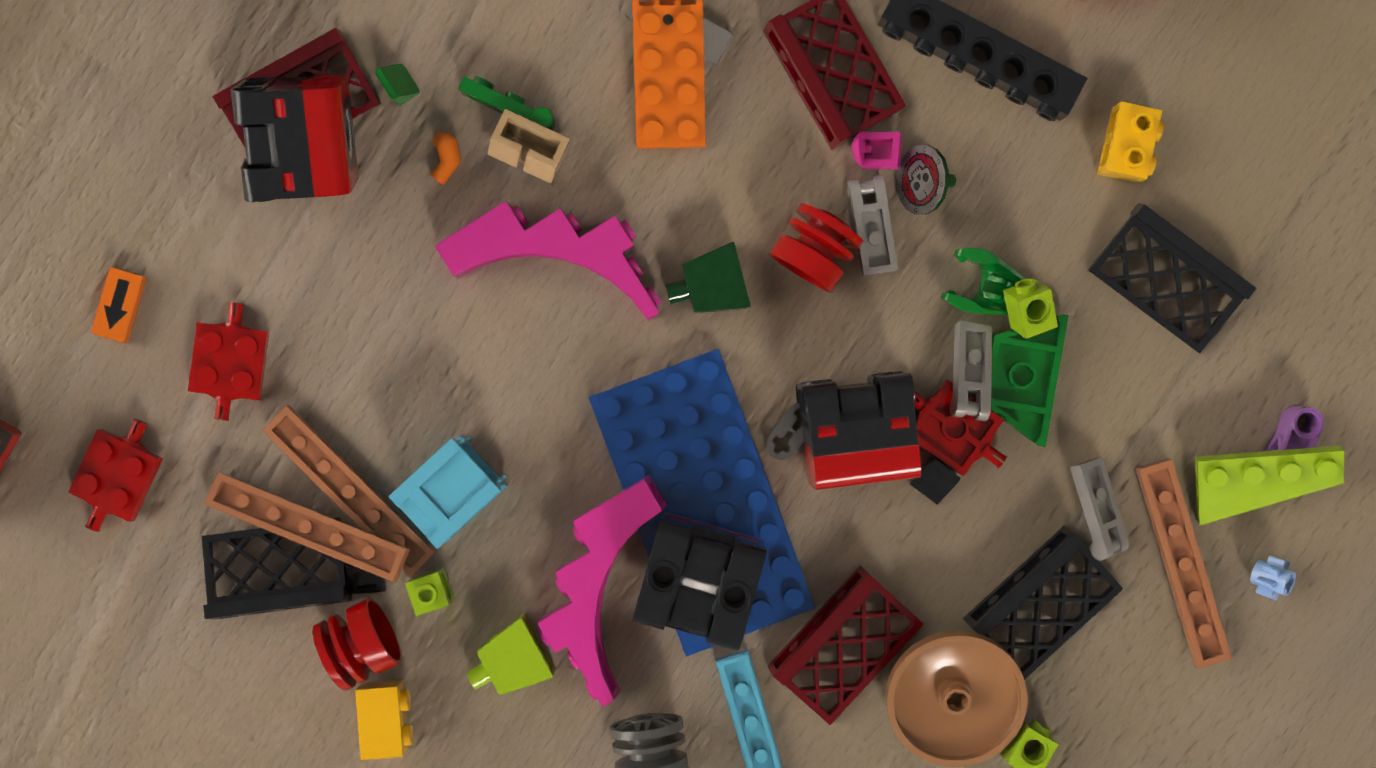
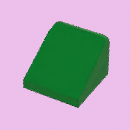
[375,64,420,106]

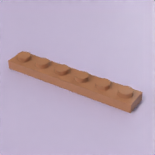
[262,405,437,578]
[1135,459,1232,669]
[204,472,410,582]

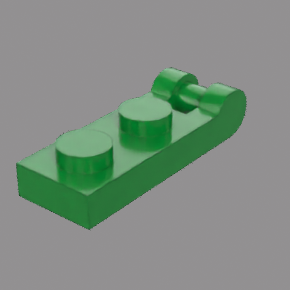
[458,76,555,130]

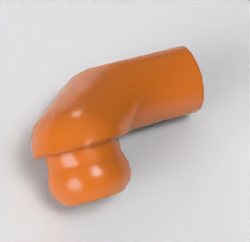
[430,131,461,186]

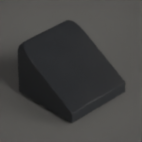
[909,457,961,505]
[345,563,386,594]

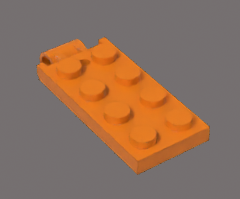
[632,0,706,149]

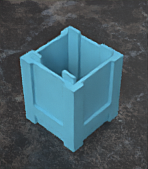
[388,435,508,549]

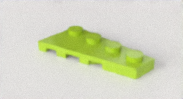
[1195,446,1345,526]

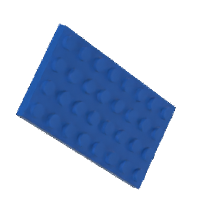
[588,349,816,657]

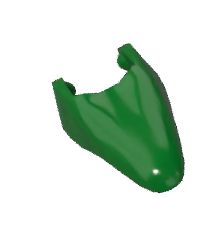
[940,248,1033,315]

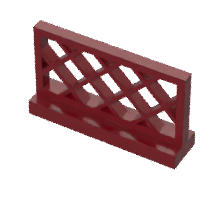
[763,0,906,150]
[212,28,381,147]
[767,565,924,725]

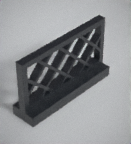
[1088,203,1257,354]
[201,517,352,620]
[963,526,1123,680]

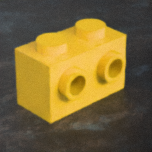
[1097,101,1164,183]
[355,680,414,760]

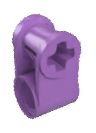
[1267,405,1324,451]

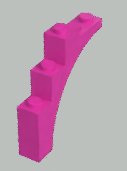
[435,201,661,321]
[537,475,667,707]

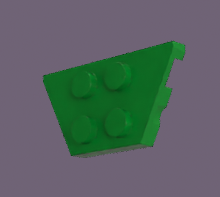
[991,314,1069,447]

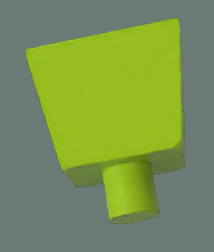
[466,613,556,695]

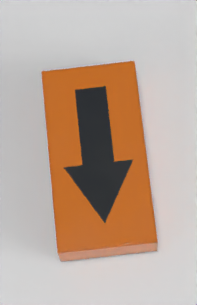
[91,267,147,343]

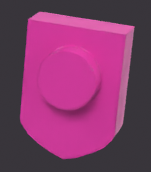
[851,131,903,170]

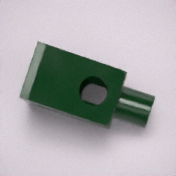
[665,242,751,313]

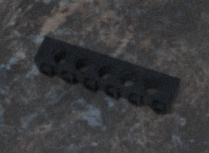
[877,0,1088,122]

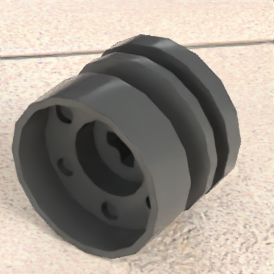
[610,713,689,768]

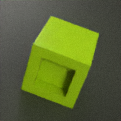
[1003,279,1058,339]
[405,567,455,617]
[1001,720,1059,768]

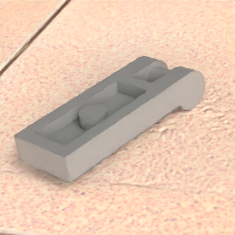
[847,175,898,276]
[950,320,992,421]
[1070,457,1129,561]

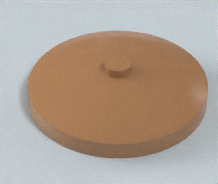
[885,630,1028,767]

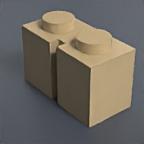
[488,109,570,184]

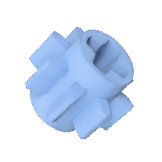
[1250,555,1296,600]

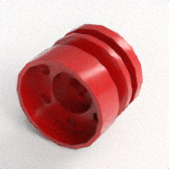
[769,203,863,293]
[312,597,402,691]

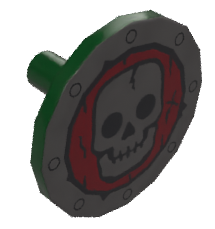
[896,145,956,215]

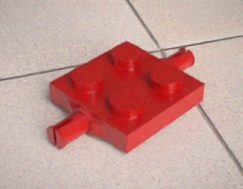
[188,302,270,421]
[914,379,1007,477]
[68,419,163,532]

